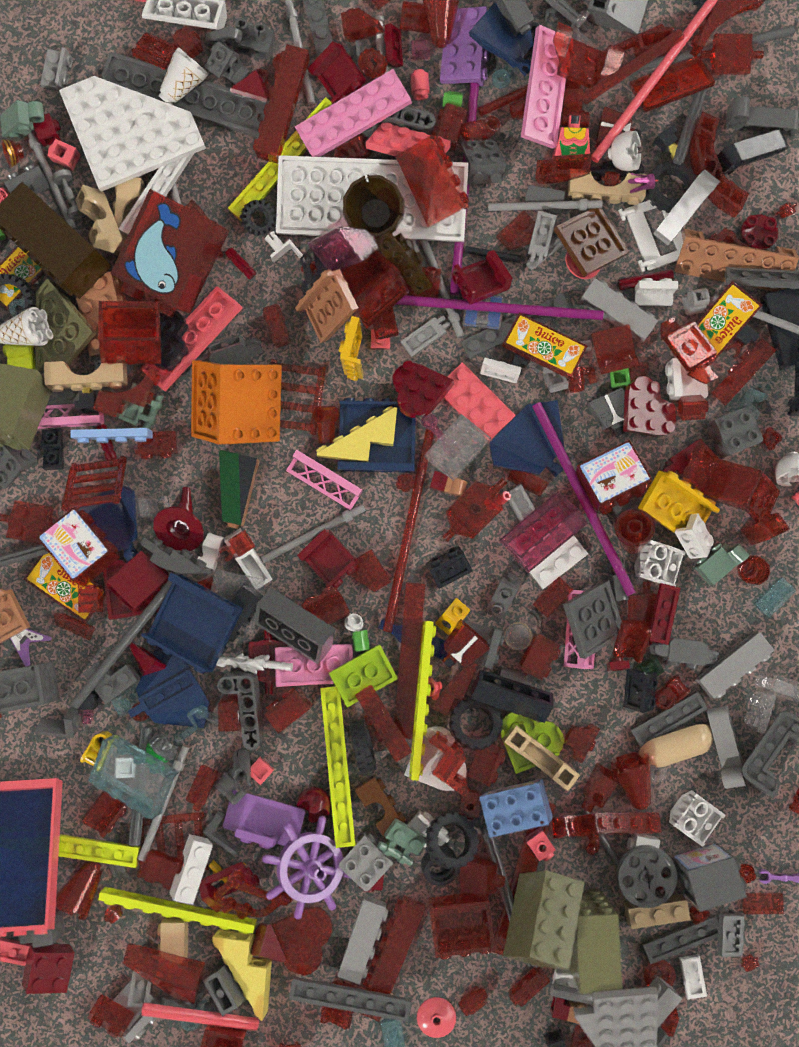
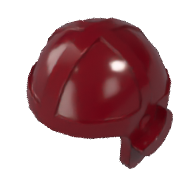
[297,786,331,823]

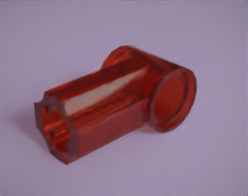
[461,115,501,141]
[313,405,339,443]

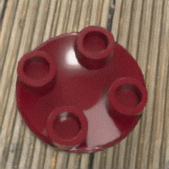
[740,214,778,250]

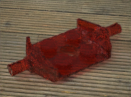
[442,478,508,542]

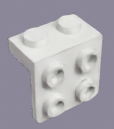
[665,358,708,401]

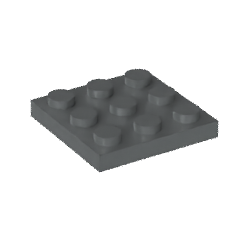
[563,580,625,659]

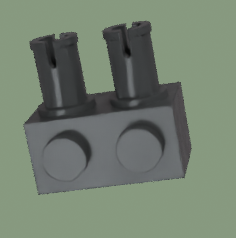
[233,18,276,60]
[194,963,245,1016]

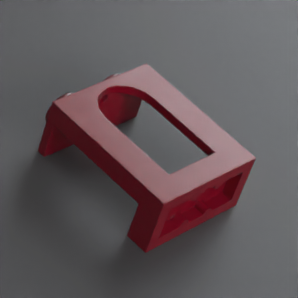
[199,862,260,913]

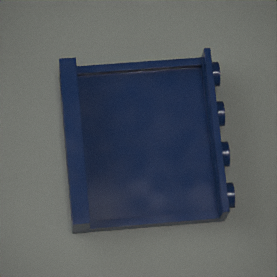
[338,398,416,473]
[141,573,243,674]

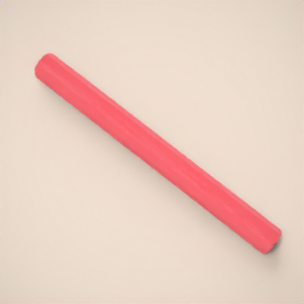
[141,1003,259,1031]

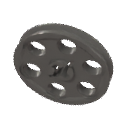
[616,845,677,908]

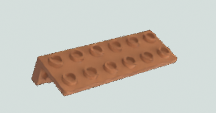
[675,228,799,292]

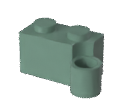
[0,100,44,141]
[694,542,749,585]

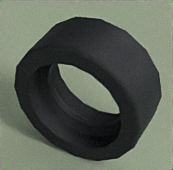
[421,845,460,886]

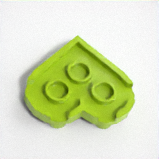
[501,712,565,774]

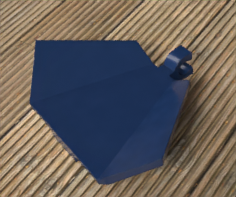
[469,2,534,77]
[489,400,564,478]
[76,482,138,561]
[128,646,210,728]

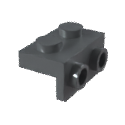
[4,163,50,194]

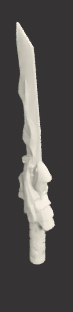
[216,653,293,674]

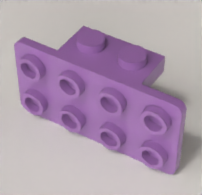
[223,790,305,849]

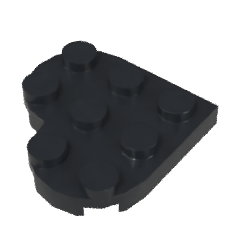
[148,310,189,371]

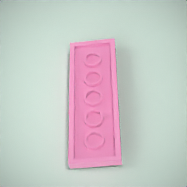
[521,25,572,149]
[295,69,412,157]

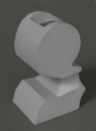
[682,288,710,316]

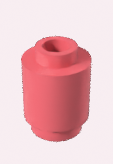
[410,69,430,100]

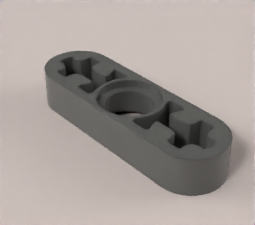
[204,27,243,48]

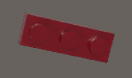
[647,583,681,645]

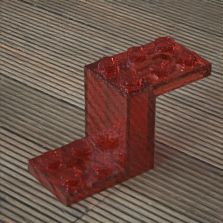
[682,442,781,526]

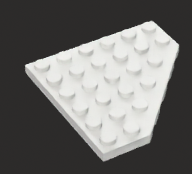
[59,76,206,192]

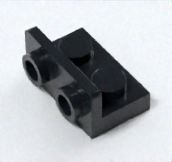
[426,546,473,589]
[623,668,658,713]

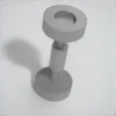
[52,169,86,220]

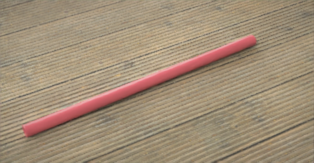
[590,0,718,163]

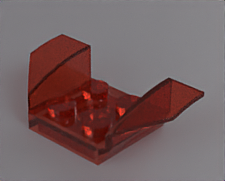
[553,22,625,88]
[660,317,718,384]

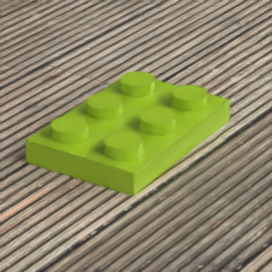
[328,644,398,708]

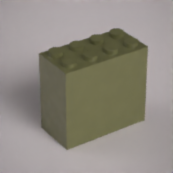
[0,364,52,450]
[503,870,584,970]
[569,889,622,994]

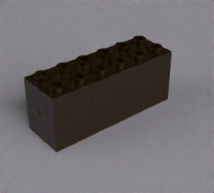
[0,182,112,299]

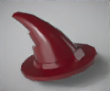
[153,487,204,551]

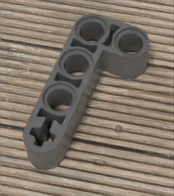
[725,97,799,135]
[361,106,436,139]
[217,671,265,750]

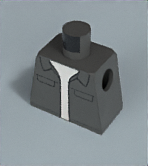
[586,388,626,437]

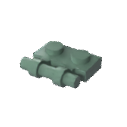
[118,383,164,429]
[377,818,426,866]

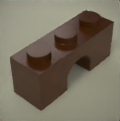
[355,775,407,841]

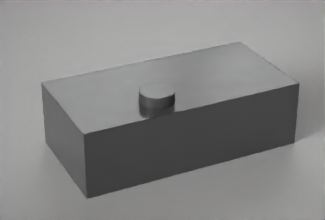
[255,588,336,665]

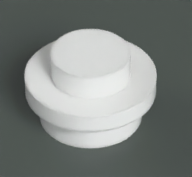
[344,614,363,632]

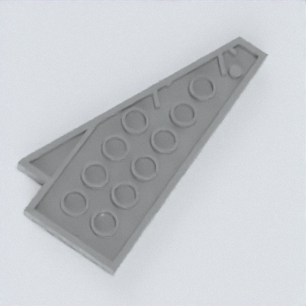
[573,987,658,1047]

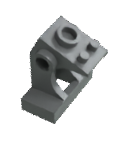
[204,42,250,84]

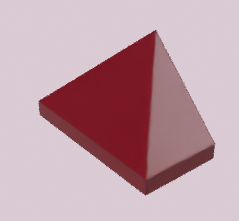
[230,70,271,102]
[129,642,167,676]

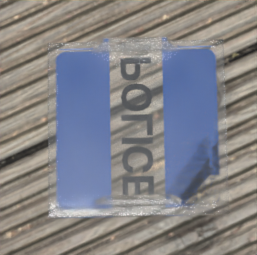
[462,295,504,330]

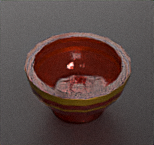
[1,139,24,168]

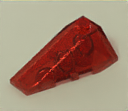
[123,943,205,1004]

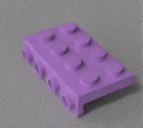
[440,6,489,86]

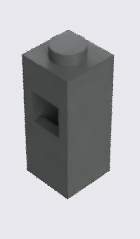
[495,0,534,36]

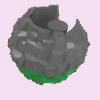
[146,733,178,765]

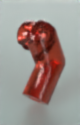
[581,824,600,855]

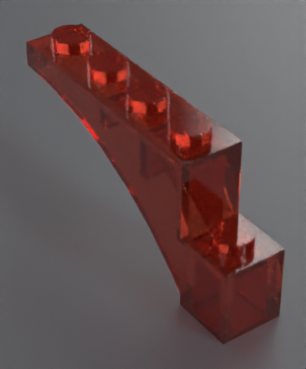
[689,0,765,57]
[552,812,662,839]

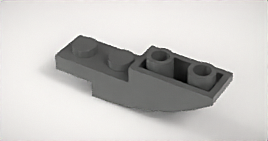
[140,537,212,575]

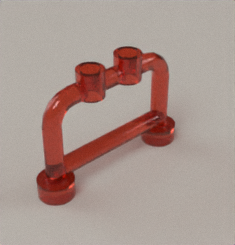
[213,869,294,919]

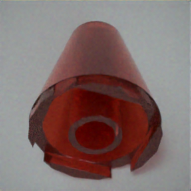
[422,0,460,48]
[615,509,655,554]
[611,752,651,810]
[56,861,103,920]

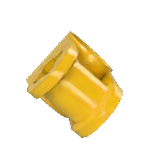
[80,731,114,771]

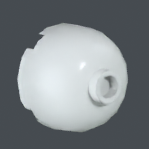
[608,131,641,171]
[775,452,799,486]

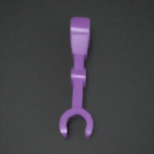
[759,869,799,884]

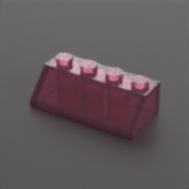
[307,226,379,271]
[499,491,587,573]

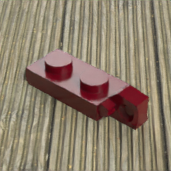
[661,438,712,475]

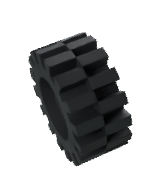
[240,200,276,236]

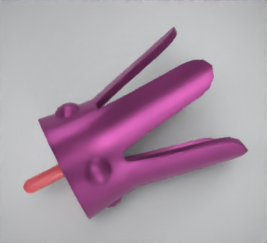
[628,173,658,193]

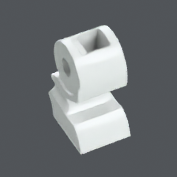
[198,533,224,572]

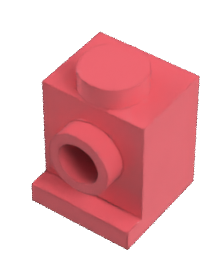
[47,139,81,171]
[524,827,556,861]

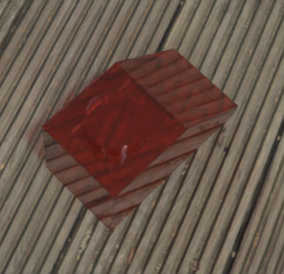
[341,8,385,42]

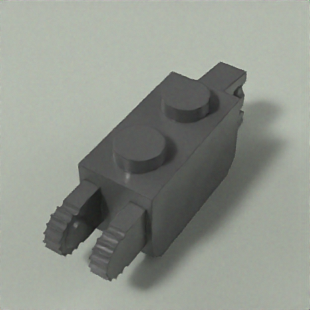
[195,335,263,364]
[649,637,718,669]

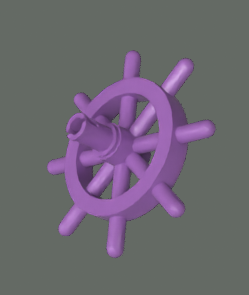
[262,815,351,919]

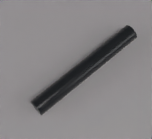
[465,246,521,263]

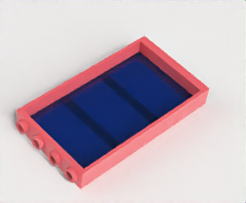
[0,778,62,937]

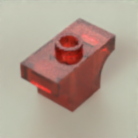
[564,723,600,763]

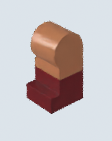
[429,471,468,497]
[550,997,587,1024]

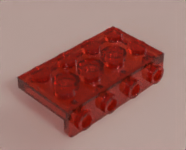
[396,135,469,227]

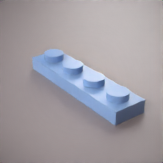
[71,428,153,443]

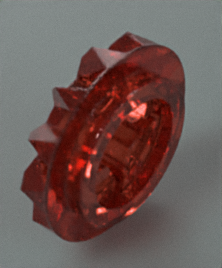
[358,47,388,78]
[643,960,676,986]

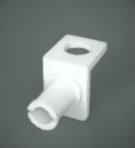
[265,231,305,262]

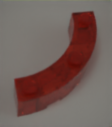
[690,111,749,218]

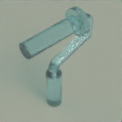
[174,705,223,743]

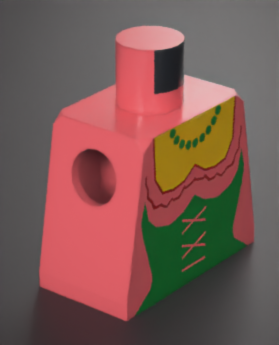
[552,116,590,161]

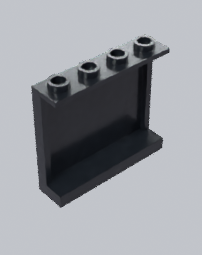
[760,288,799,371]

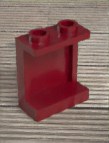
[308,41,366,104]
[451,250,513,305]
[297,529,359,589]
[106,551,169,614]

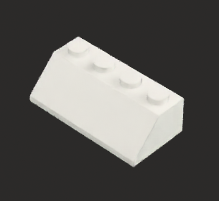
[142,0,227,30]

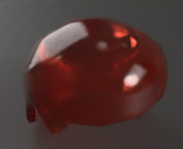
[737,555,771,585]

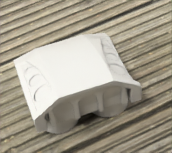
[634,539,686,586]
[669,790,725,847]

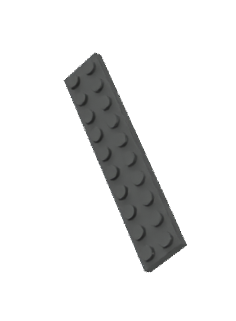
[101,52,287,143]

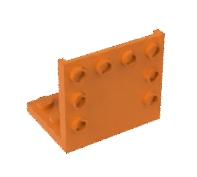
[191,360,282,445]

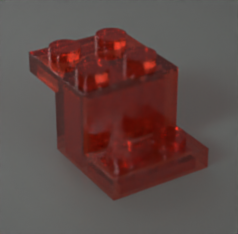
[428,731,470,797]

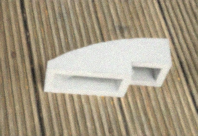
[224,528,273,590]

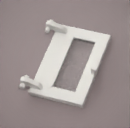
[618,194,683,272]

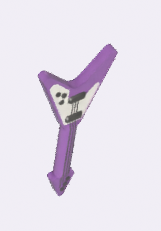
[10,629,52,666]

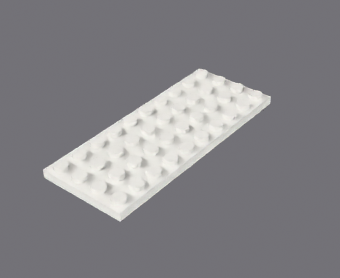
[276,156,468,242]

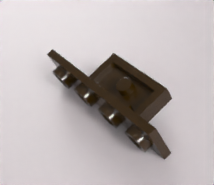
[373,230,433,295]

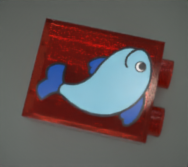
[110,189,229,318]

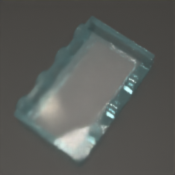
[88,734,179,820]

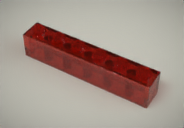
[253,44,310,164]
[359,895,425,1022]

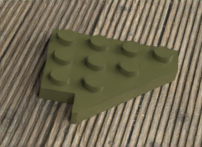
[35,278,97,372]

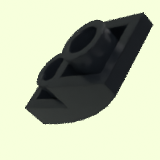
[41,429,64,470]

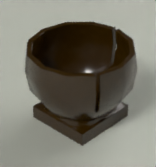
[343,175,405,239]

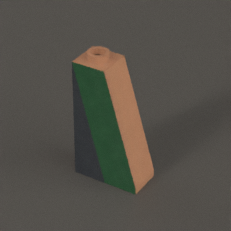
[219,450,260,529]

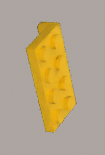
[339,316,364,381]
[638,470,720,533]

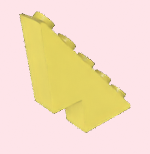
[316,406,397,462]
[212,929,272,1021]

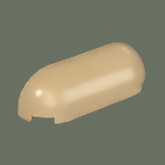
[639,724,714,768]

